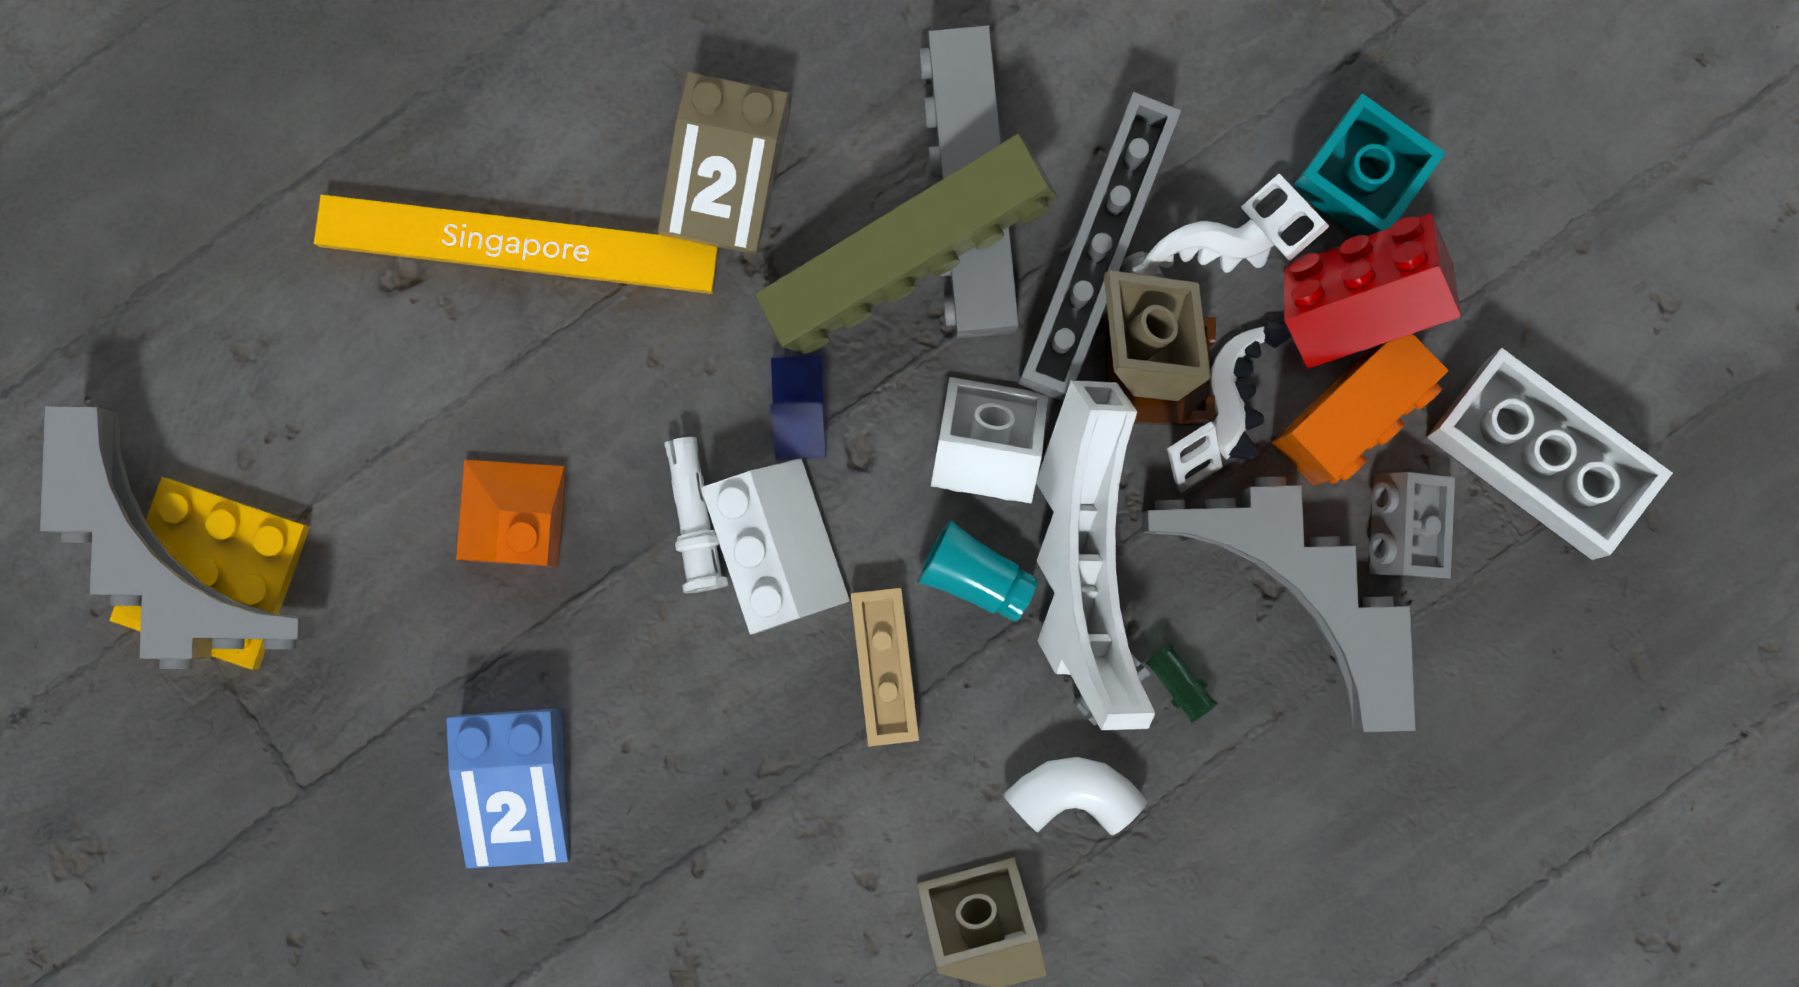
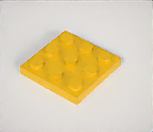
[109,477,310,670]

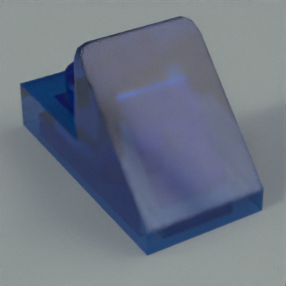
[770,356,826,460]

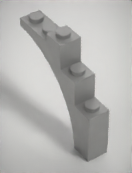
[40,406,315,669]
[1142,477,1416,732]

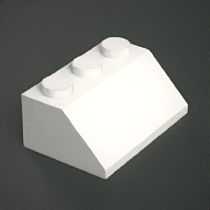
[701,459,850,635]

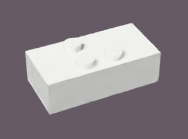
[1427,348,1673,560]

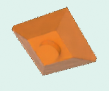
[456,460,566,567]

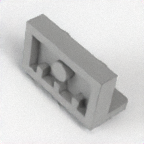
[1369,472,1455,579]

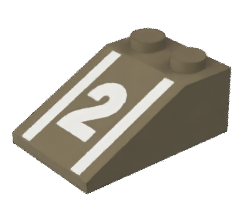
[658,72,790,255]

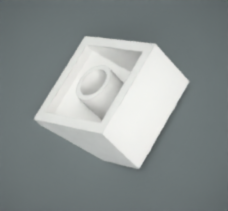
[931,377,1048,504]

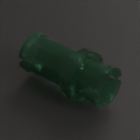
[1145,642,1218,723]

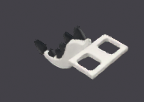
[1167,319,1292,494]

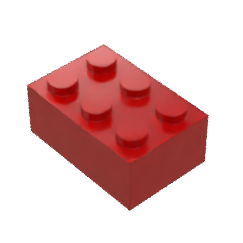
[1284,213,1461,369]

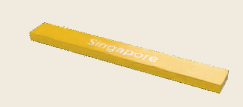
[314,195,719,294]

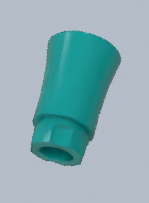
[917,520,1038,622]

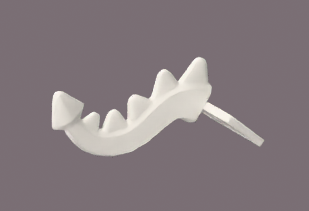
[1131,174,1329,277]

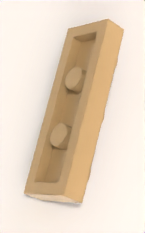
[851,588,919,747]

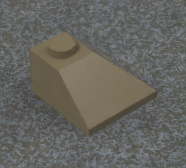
[1104,270,1211,401]
[917,857,1047,987]

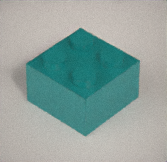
[1292,93,1446,236]

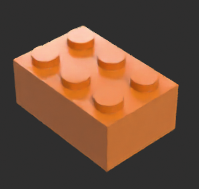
[1271,333,1449,486]

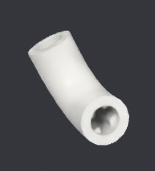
[1003,757,1148,835]

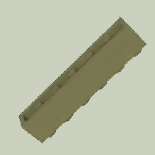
[755,133,1058,354]

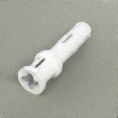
[664,437,728,593]

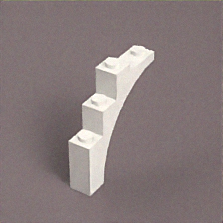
[1036,380,1155,730]

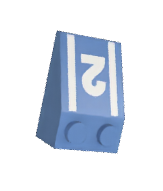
[446,708,570,868]

